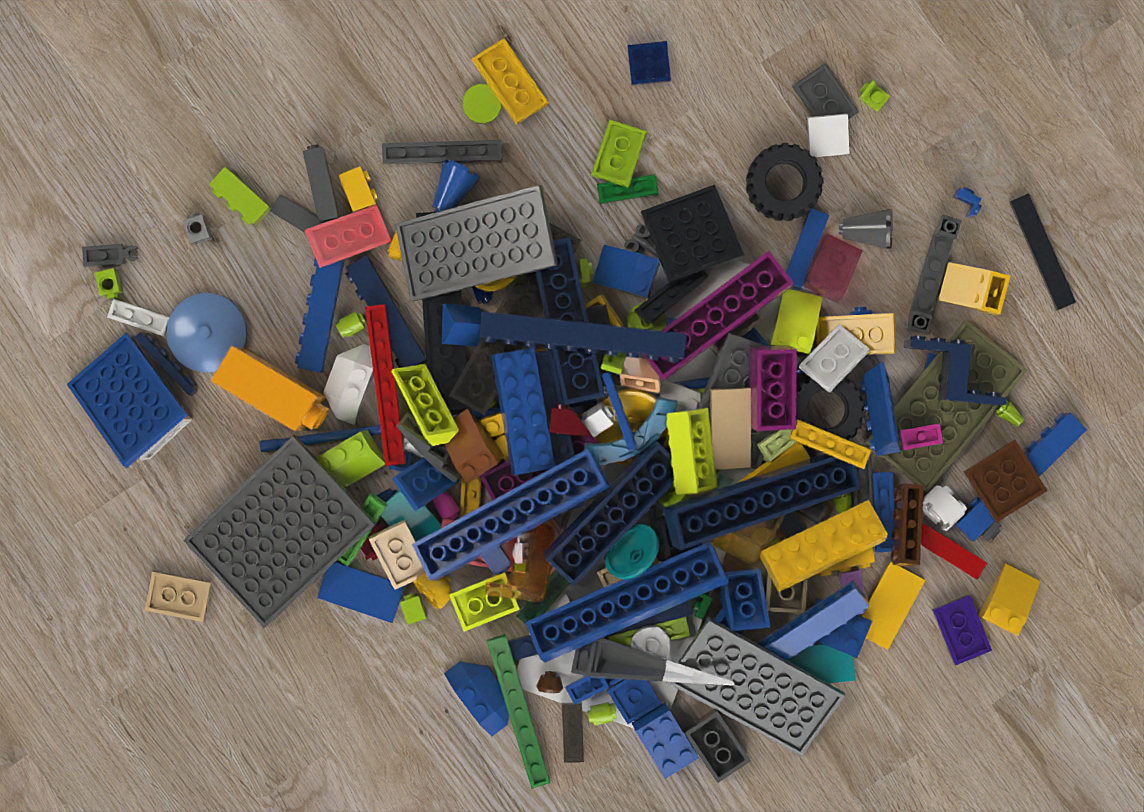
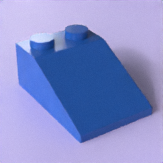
[592,245,660,299]
[718,569,770,631]

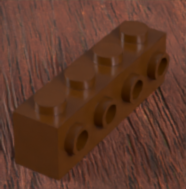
[891,483,923,567]

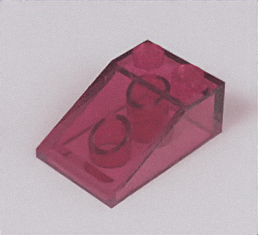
[802,233,863,304]

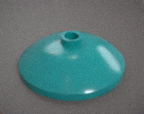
[605,524,659,579]

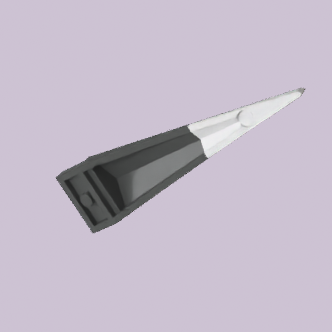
[571,638,734,685]

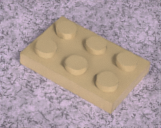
[368,520,425,590]
[144,571,212,622]

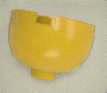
[413,573,452,610]

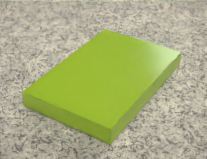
[591,119,647,188]

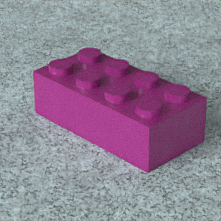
[750,345,797,431]

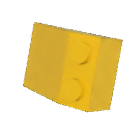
[978,563,1041,636]

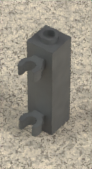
[303,145,340,223]

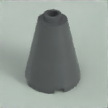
[839,209,893,249]

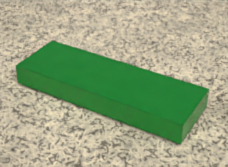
[597,174,659,204]

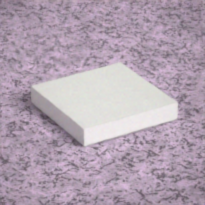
[807,113,850,157]

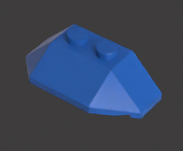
[444,661,509,736]

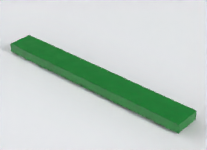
[487,634,550,789]

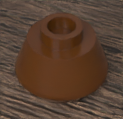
[536,671,563,694]

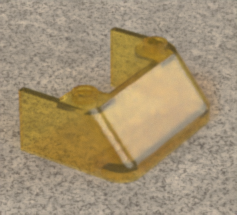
[703,489,785,564]

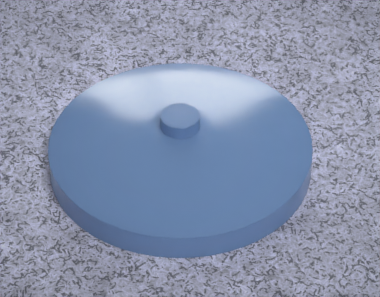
[167,293,247,372]

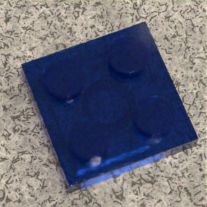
[627,41,671,86]

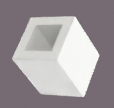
[582,401,614,437]

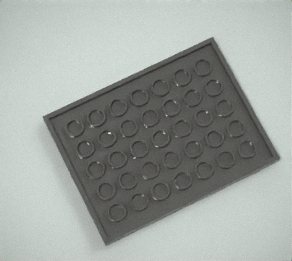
[183,435,377,628]

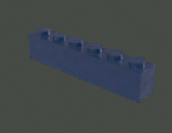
[345,256,426,368]

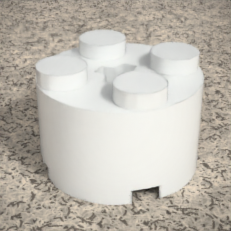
[922,485,967,531]

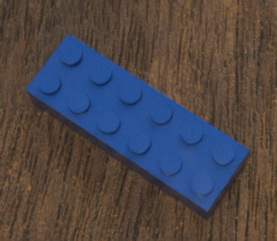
[491,348,555,475]

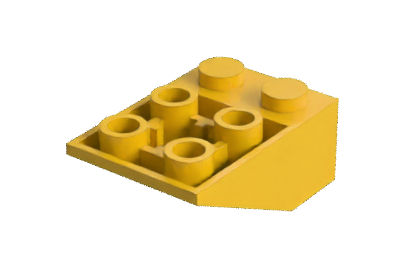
[938,262,1010,316]

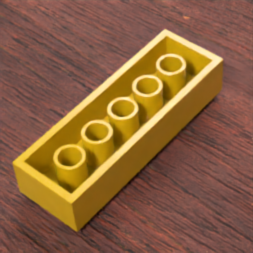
[760,500,888,592]

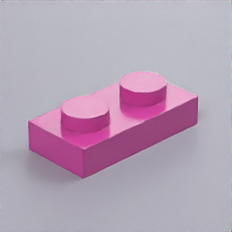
[899,423,943,450]

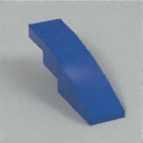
[565,676,623,705]

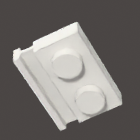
[512,532,536,563]

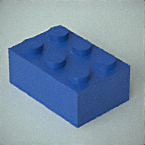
[632,702,699,779]

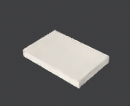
[799,324,870,393]

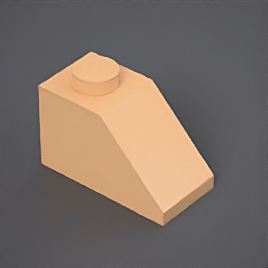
[620,357,661,393]

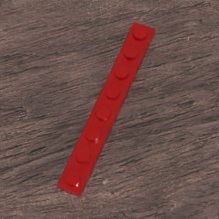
[365,304,406,466]

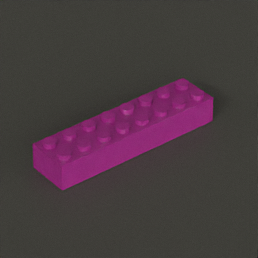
[643,251,793,382]

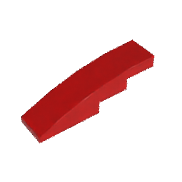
[921,523,988,580]

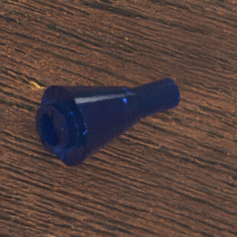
[471,286,494,305]

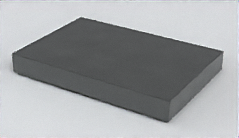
[792,64,859,120]

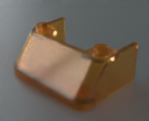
[486,522,555,602]

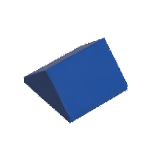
[442,304,482,347]

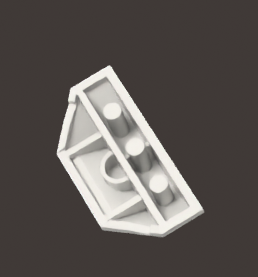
[323,344,374,425]

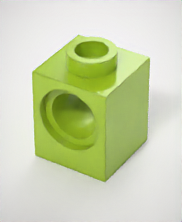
[94,268,124,300]
[400,593,428,625]

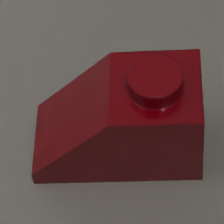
[549,405,590,437]

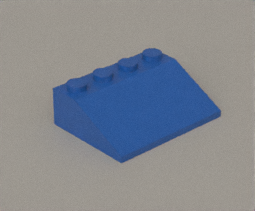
[860,363,901,456]

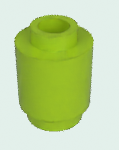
[336,311,367,338]
[587,702,617,726]

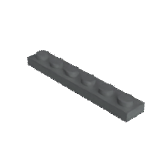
[382,140,502,164]

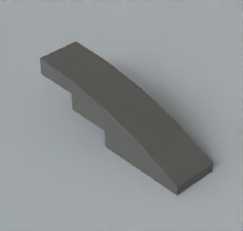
[397,412,461,483]

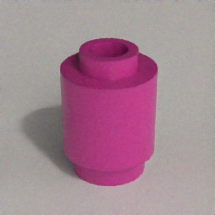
[433,491,460,520]

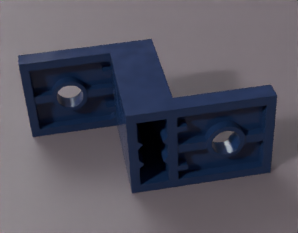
[904,336,1007,406]

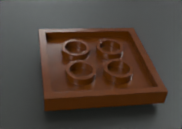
[963,440,1048,523]

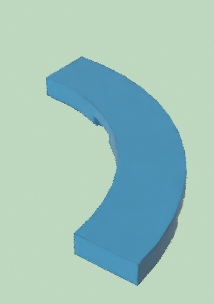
[584,397,678,465]

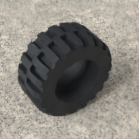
[746,143,824,221]
[796,376,866,440]

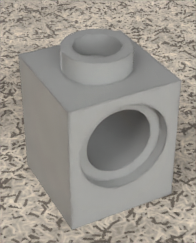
[183,213,213,245]

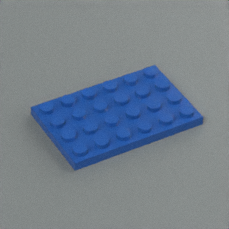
[67,332,188,468]

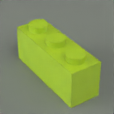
[209,167,271,226]

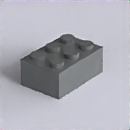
[683,709,751,783]

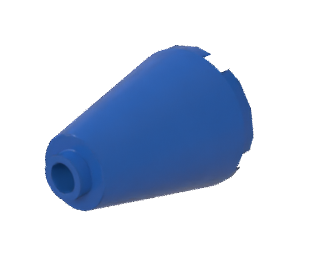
[432,159,480,213]

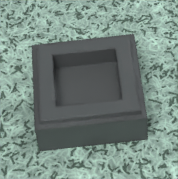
[983,522,1002,543]

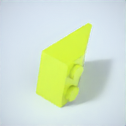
[769,289,823,355]
[449,572,520,632]

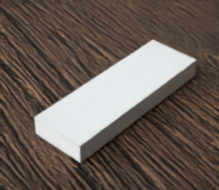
[107,299,170,336]

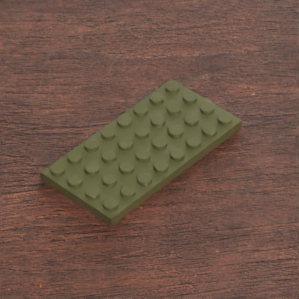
[865,320,1028,493]

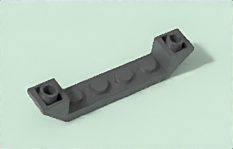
[907,214,962,335]

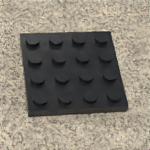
[640,185,744,284]

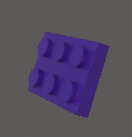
[932,595,992,666]

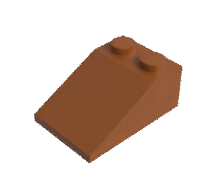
[444,408,504,484]

